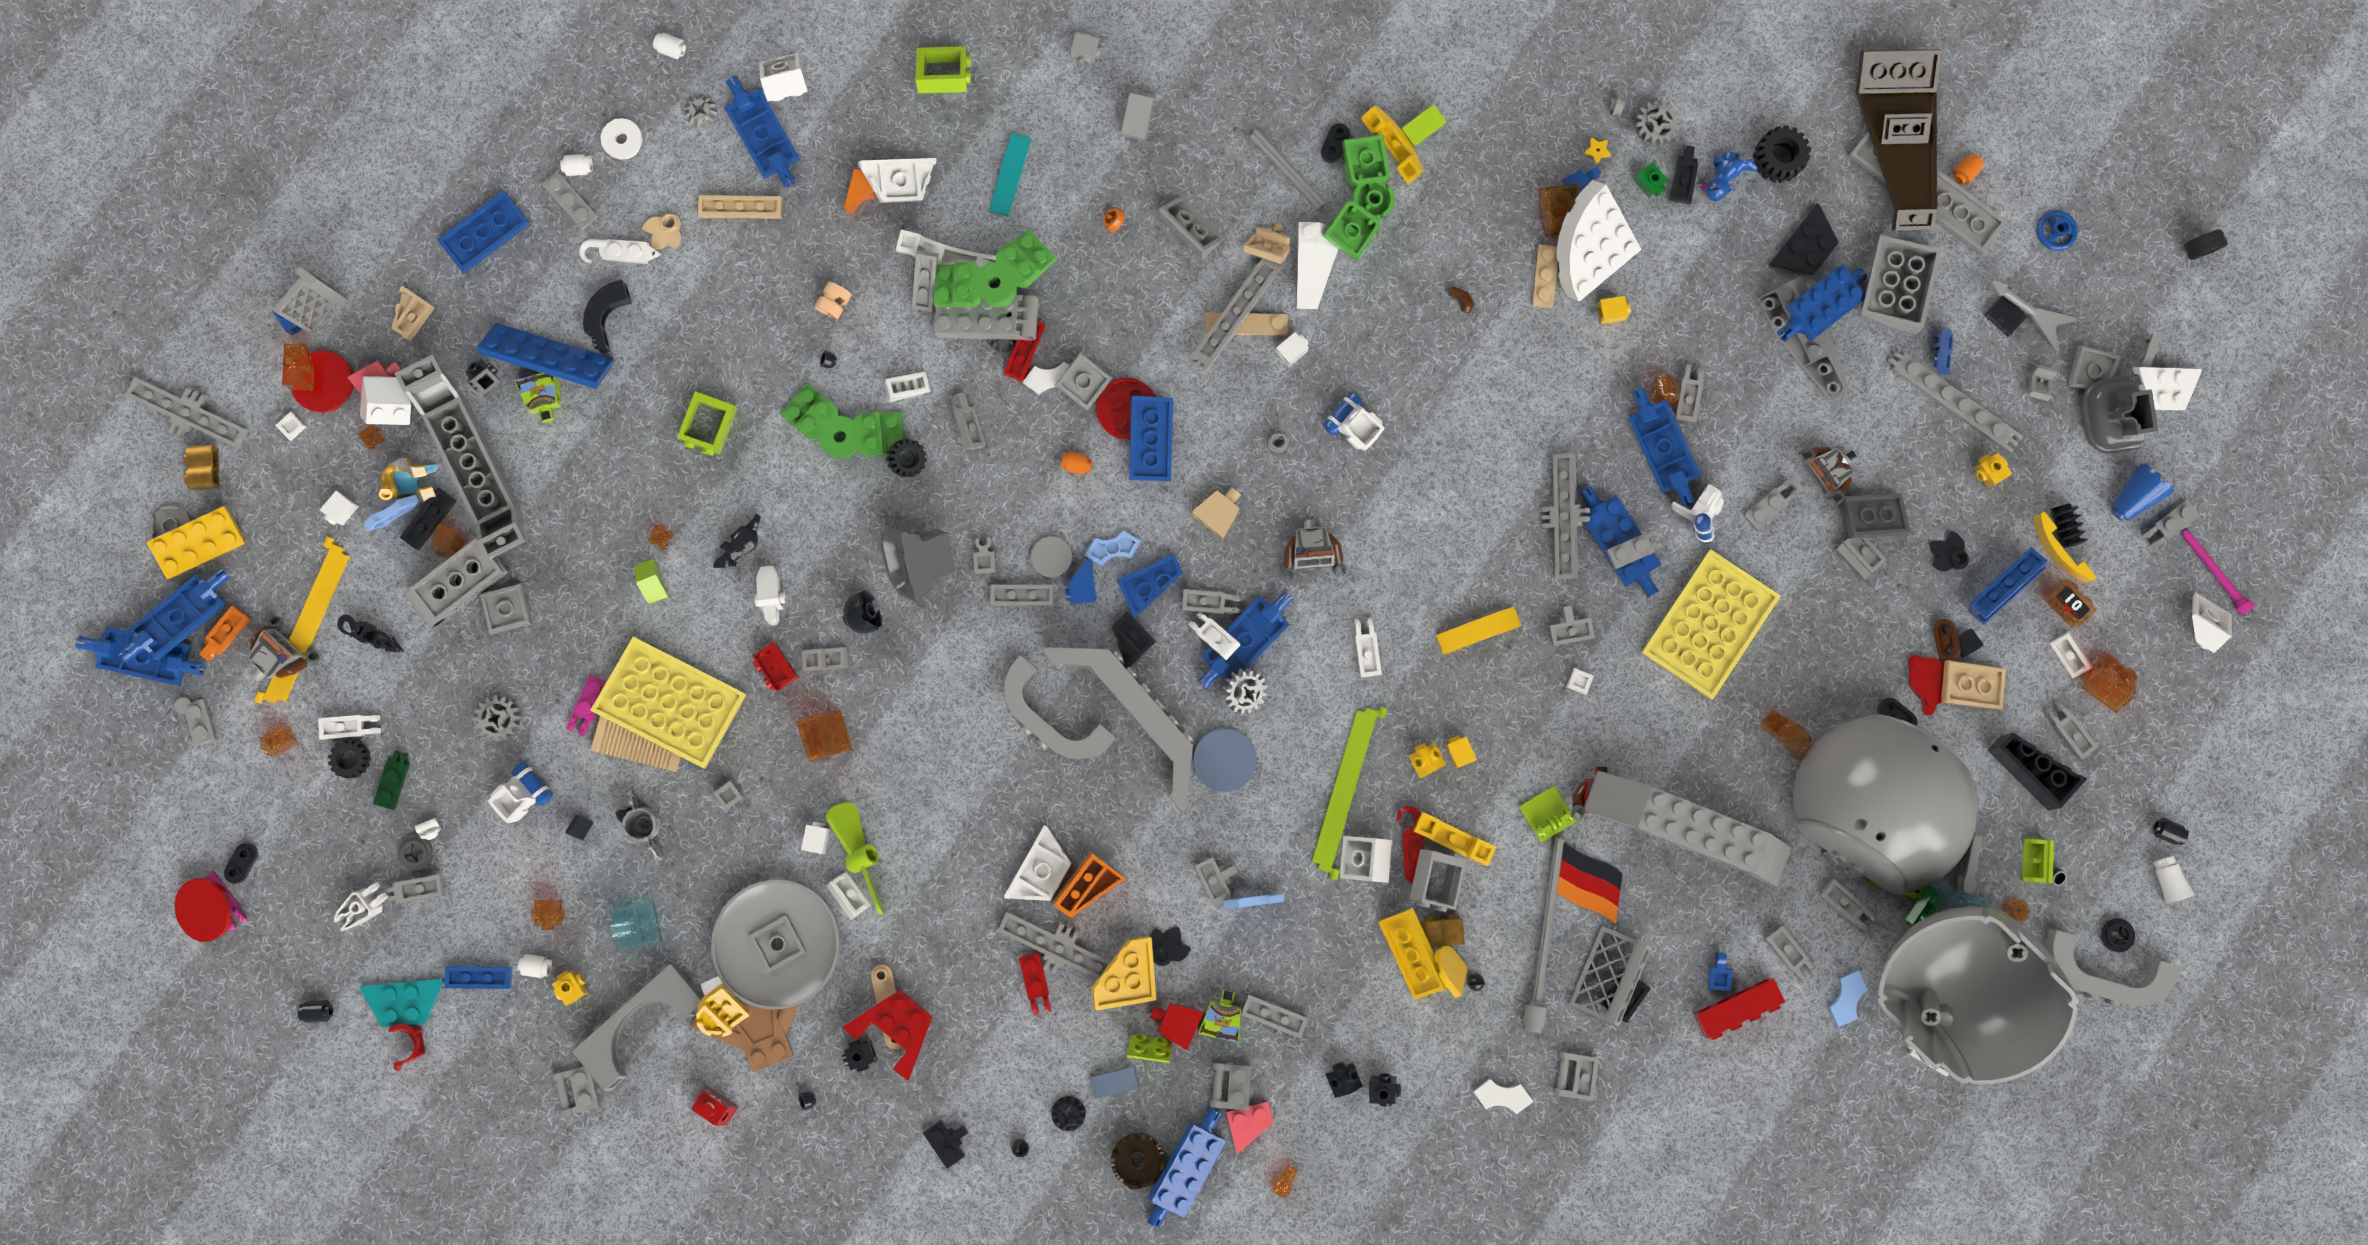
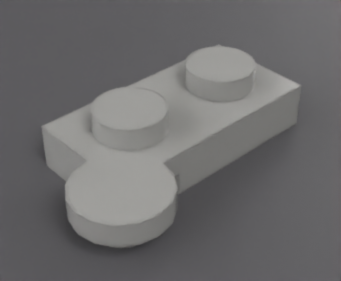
[174,697,217,746]

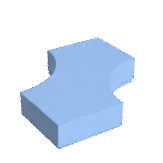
[364,495,419,531]
[1084,530,1141,566]
[1223,893,1284,909]
[1828,970,1868,1027]

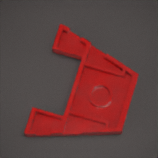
[843,990,933,1081]

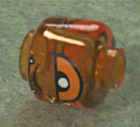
[1651,375,1680,406]

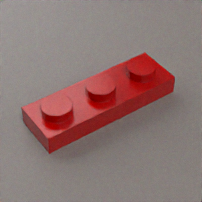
[1003,321,1046,383]

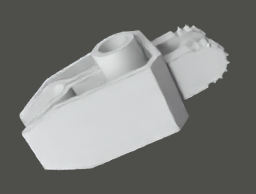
[754,565,786,626]
[334,882,388,931]

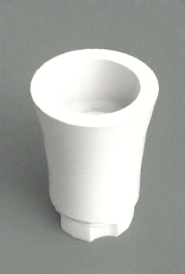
[2153,856,2195,904]

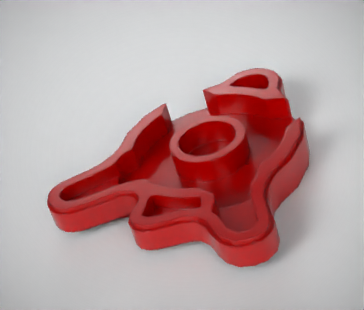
[1907,655,1944,715]

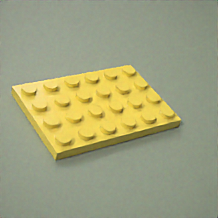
[1641,549,1781,700]
[591,637,746,769]

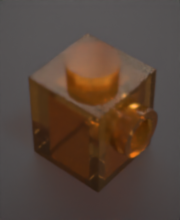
[430,524,464,558]
[259,725,299,757]

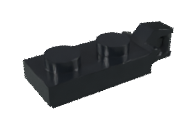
[1670,145,1698,205]

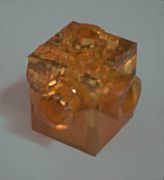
[531,899,565,930]

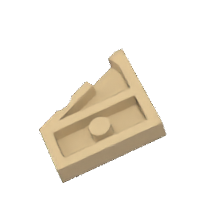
[392,286,435,341]

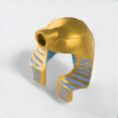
[379,457,438,504]

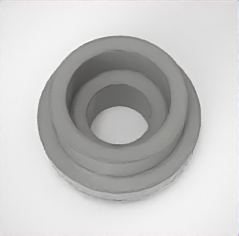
[1609,95,1626,116]
[1268,432,1289,453]

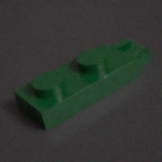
[373,751,410,810]

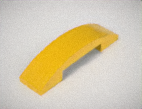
[1361,105,1423,184]
[2034,512,2097,583]
[1436,607,1521,655]
[1414,812,1496,866]

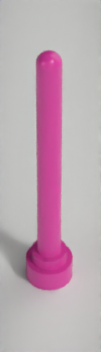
[2181,530,2255,615]

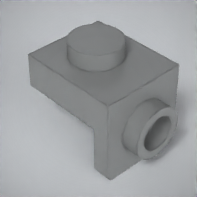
[2028,365,2058,401]

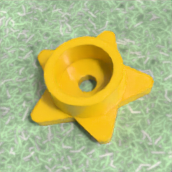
[1584,138,1611,164]

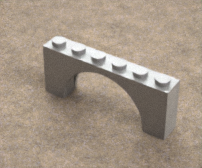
[572,964,703,1091]

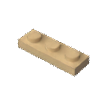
[1532,244,1558,308]

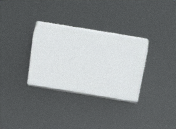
[2049,631,2093,678]
[826,871,871,920]

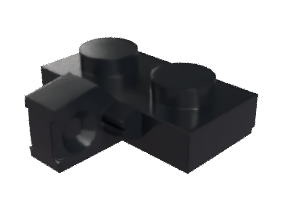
[923,1120,968,1169]

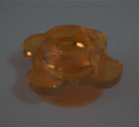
[359,425,384,450]
[648,525,673,550]

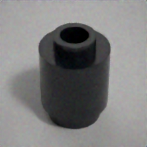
[2153,818,2189,845]
[297,1000,334,1023]

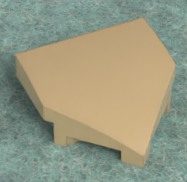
[1244,223,1290,264]

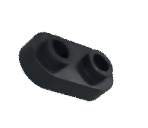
[1321,123,1350,163]
[1877,698,1918,726]
[224,843,258,884]

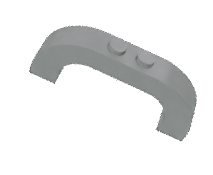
[1004,655,1116,760]
[2046,929,2181,1006]

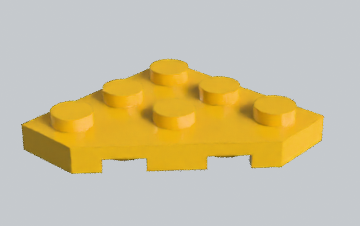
[1091,936,1156,1011]

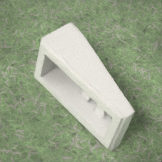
[884,371,931,402]

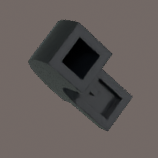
[583,280,632,354]

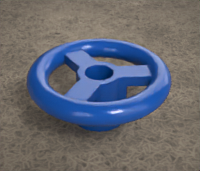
[2037,210,2078,251]

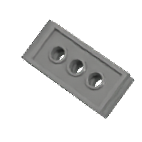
[405,538,509,629]

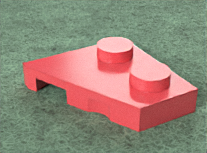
[1226,1101,1273,1153]

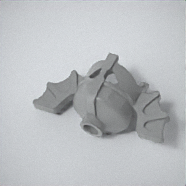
[621,789,663,861]

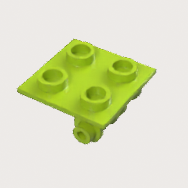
[1519,785,1577,843]
[1127,1034,1172,1063]

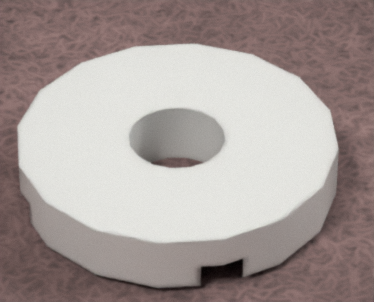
[601,118,643,160]

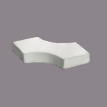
[1023,362,1069,395]
[1473,1079,1533,1114]

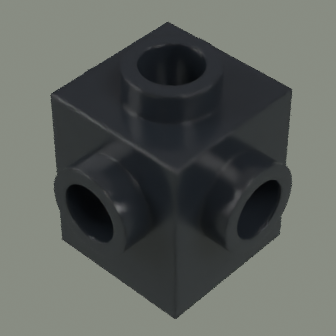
[466,359,500,395]
[842,1039,878,1072]
[1326,1062,1363,1098]
[1369,1073,1401,1107]

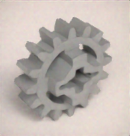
[1635,100,1681,146]
[1222,668,1268,714]
[473,696,522,742]

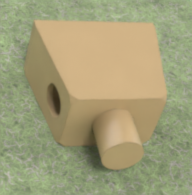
[1192,487,1241,540]

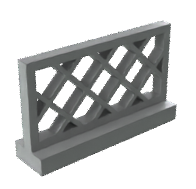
[272,266,348,333]
[1569,926,1652,1026]

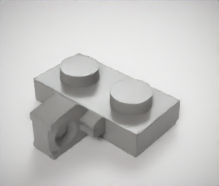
[1549,605,1595,646]
[1194,857,1239,904]

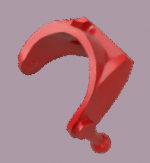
[388,1025,426,1071]

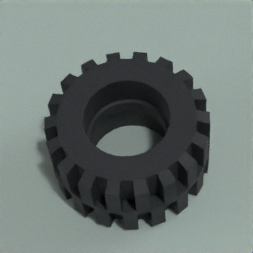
[1753,126,1811,183]

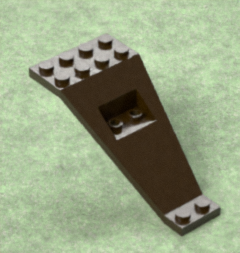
[1856,49,1942,231]

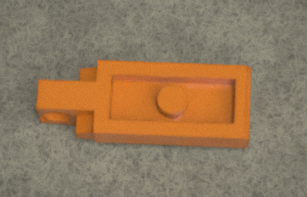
[199,605,251,661]

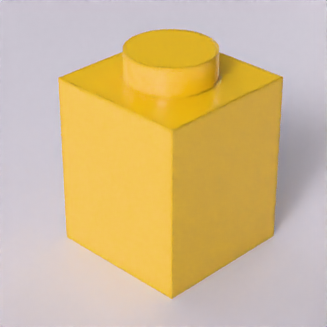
[1597,296,1630,324]
[1445,735,1477,769]

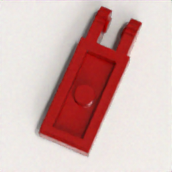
[1019,953,1052,1016]

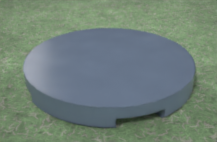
[1193,729,1257,792]

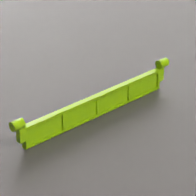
[1312,706,1388,881]

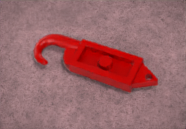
[1397,806,1425,885]

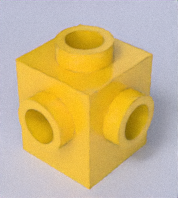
[1973,453,2012,488]
[1408,742,1446,778]
[552,970,589,1006]

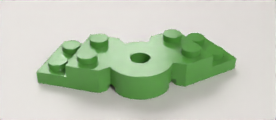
[1323,135,1395,261]
[933,229,1057,308]
[780,383,906,459]

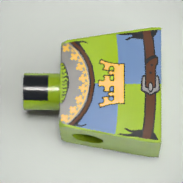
[515,373,561,423]
[1198,990,1241,1043]

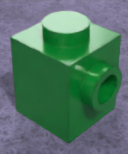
[1633,162,1669,198]

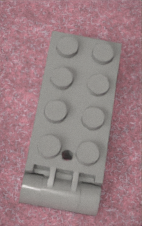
[934,295,1039,340]

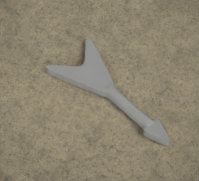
[1989,281,2076,352]

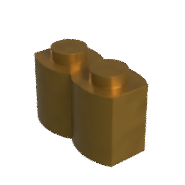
[183,445,220,491]
[1419,914,1465,947]

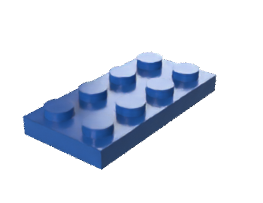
[437,190,530,274]
[1129,396,1173,482]

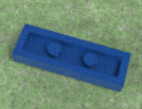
[444,966,512,989]

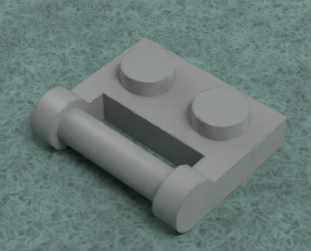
[1554,1051,1599,1101]
[1210,1063,1252,1110]
[552,1066,600,1117]

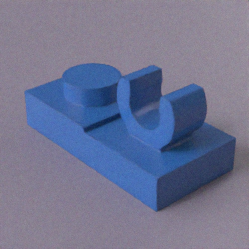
[1930,329,1954,375]

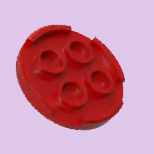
[290,351,354,413]
[1096,378,1156,440]
[174,878,233,942]

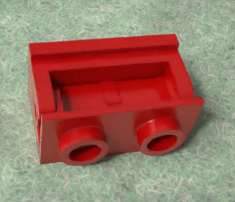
[752,642,799,692]

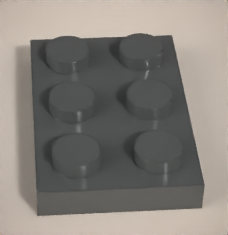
[1842,493,1910,539]

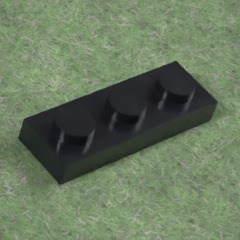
[400,487,457,551]

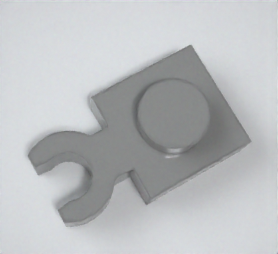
[973,537,996,575]

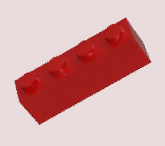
[1693,978,1785,1040]

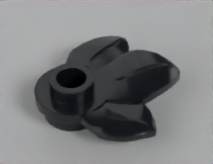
[1930,531,1969,571]
[1150,927,1191,966]

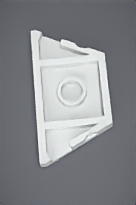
[858,158,936,203]
[2133,367,2201,410]
[1004,825,1072,901]

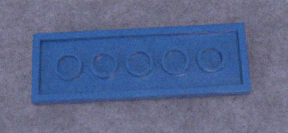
[477,323,614,389]

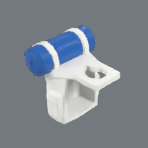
[1323,392,1385,451]
[1672,484,1724,544]
[488,762,553,823]

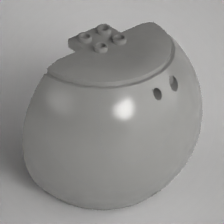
[1793,714,1978,895]
[1877,906,2079,1084]

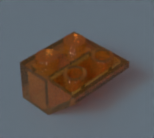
[2082,651,2138,713]
[796,710,853,763]

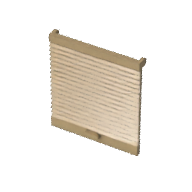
[590,716,681,772]

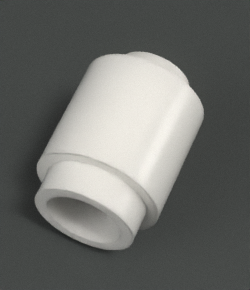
[653,33,686,59]
[560,154,593,176]
[518,954,552,978]

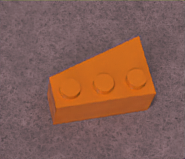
[1052,851,1126,918]

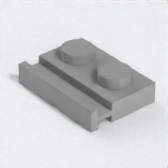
[1835,537,1887,580]

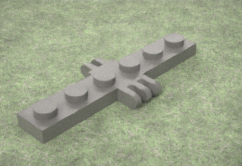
[125,377,248,449]
[1541,453,1590,580]
[998,912,1111,979]

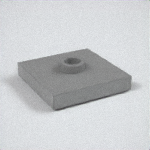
[2067,345,2120,391]
[1054,352,1112,411]
[480,583,532,635]

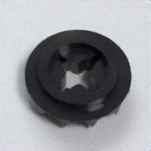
[2100,918,2135,953]
[1052,1096,1086,1131]

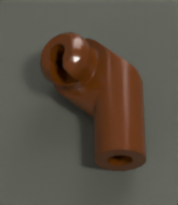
[1449,286,1474,313]

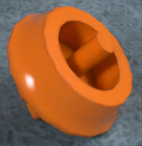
[1103,208,1125,232]

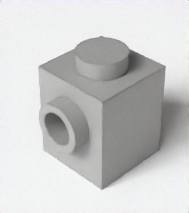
[1071,32,1103,65]

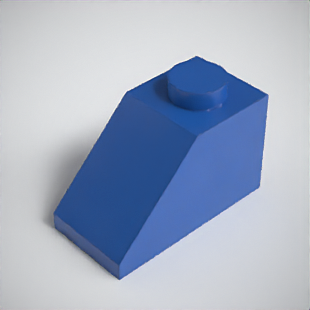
[1065,559,1097,605]

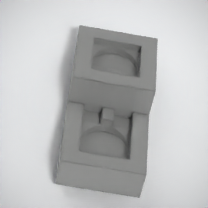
[802,647,848,672]

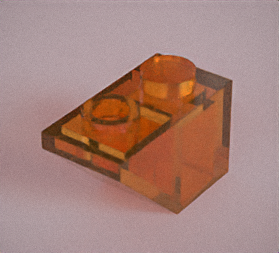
[282,344,314,390]
[1759,710,1812,756]

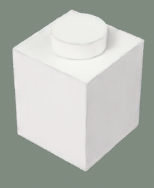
[1275,332,1309,367]
[320,491,359,525]
[801,821,830,854]

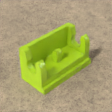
[1401,104,1447,147]
[2022,839,2054,883]

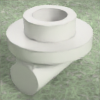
[415,818,441,840]

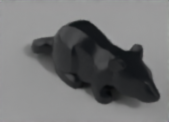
[713,513,761,568]
[337,614,404,653]

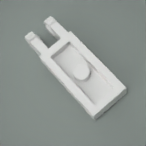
[1188,612,1240,660]
[1354,617,1382,678]
[318,715,381,740]

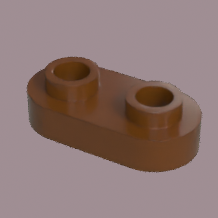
[1933,619,1961,661]

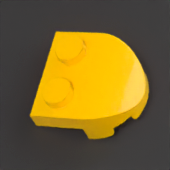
[696,984,749,1037]

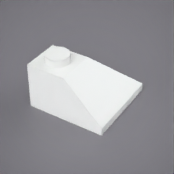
[2192,592,2232,653]

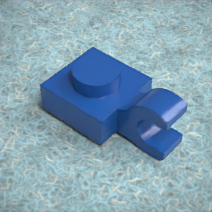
[1563,166,1601,198]
[1708,952,1732,991]

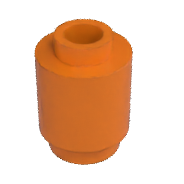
[1953,154,1984,185]
[1061,451,1092,475]

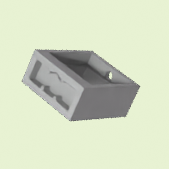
[1409,849,1466,912]

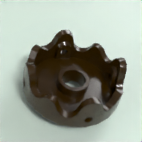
[1111,1132,1165,1190]

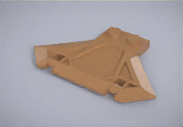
[691,996,799,1072]

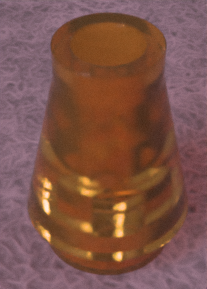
[1271,1165,1298,1199]

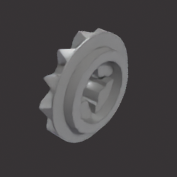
[684,94,717,127]

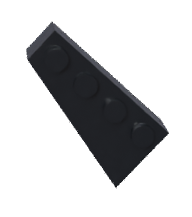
[1988,733,2087,811]

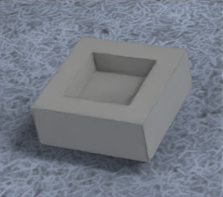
[713,780,744,810]

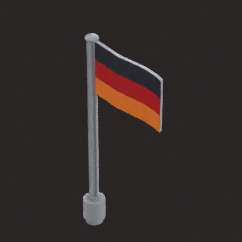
[1523,837,1622,1033]

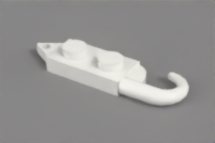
[579,239,661,264]

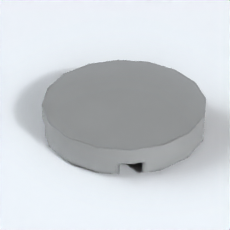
[149,505,192,538]
[1031,536,1073,578]

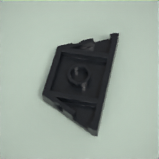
[1769,203,1839,275]

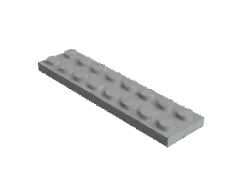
[1848,131,2007,255]

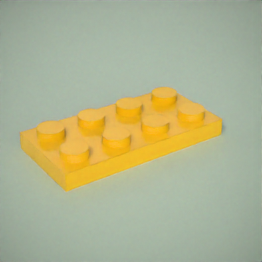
[146,506,246,580]
[1378,908,1447,1000]

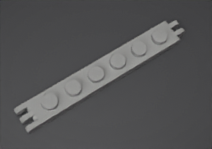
[1186,258,1283,376]
[1887,351,2023,454]

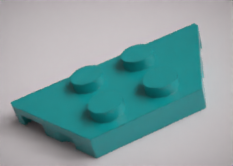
[360,979,445,1028]

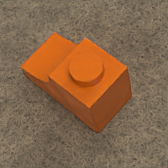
[844,169,876,215]

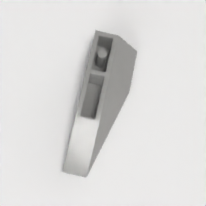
[1757,276,1849,401]

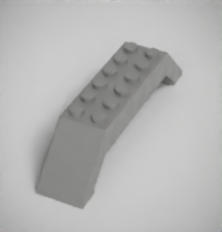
[394,354,526,561]
[1042,647,1193,812]
[1584,771,1791,887]

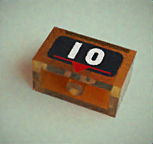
[2042,579,2097,629]

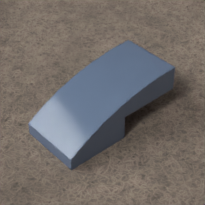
[1090,1066,1140,1098]

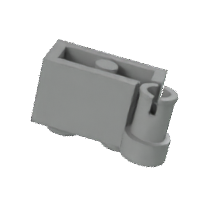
[1118,88,1156,141]

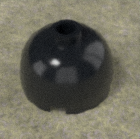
[843,590,882,634]

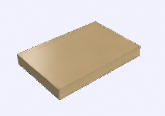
[1941,660,2006,710]

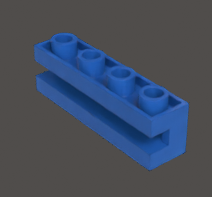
[1968,547,2048,625]

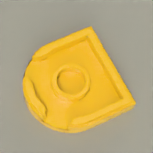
[1434,946,1468,998]

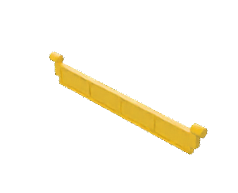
[253,536,350,704]

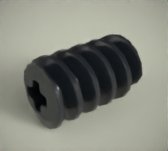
[2050,503,2088,549]

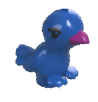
[1700,152,1758,201]

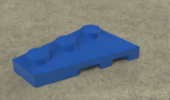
[1117,554,1183,618]

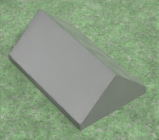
[1159,196,1225,260]

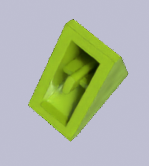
[634,558,668,604]

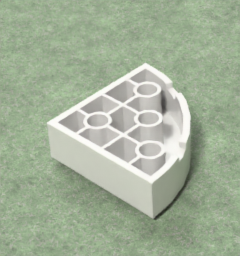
[1557,180,1641,301]

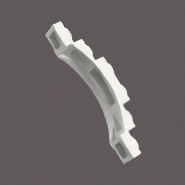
[896,229,996,268]

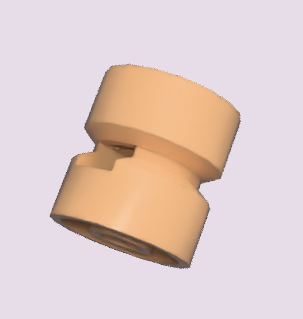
[814,281,852,320]

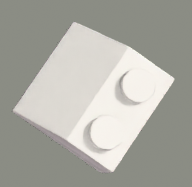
[759,52,807,101]
[360,376,411,425]
[1340,836,1392,883]

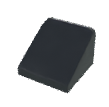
[1958,628,1984,658]
[565,815,594,840]

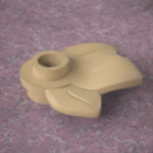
[642,213,682,250]

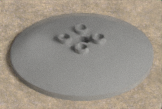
[711,880,840,1010]

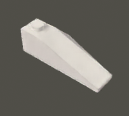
[1297,222,1339,309]

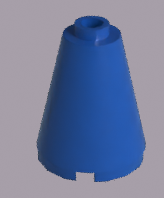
[2112,463,2174,521]

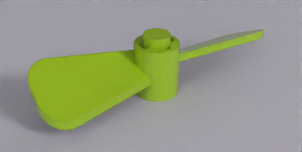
[826,802,886,915]

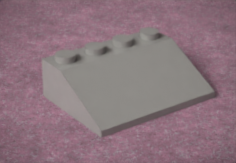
[1861,235,1942,334]

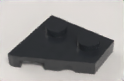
[1112,612,1157,668]

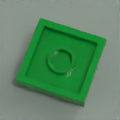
[1906,885,1942,928]

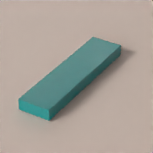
[989,133,1032,217]

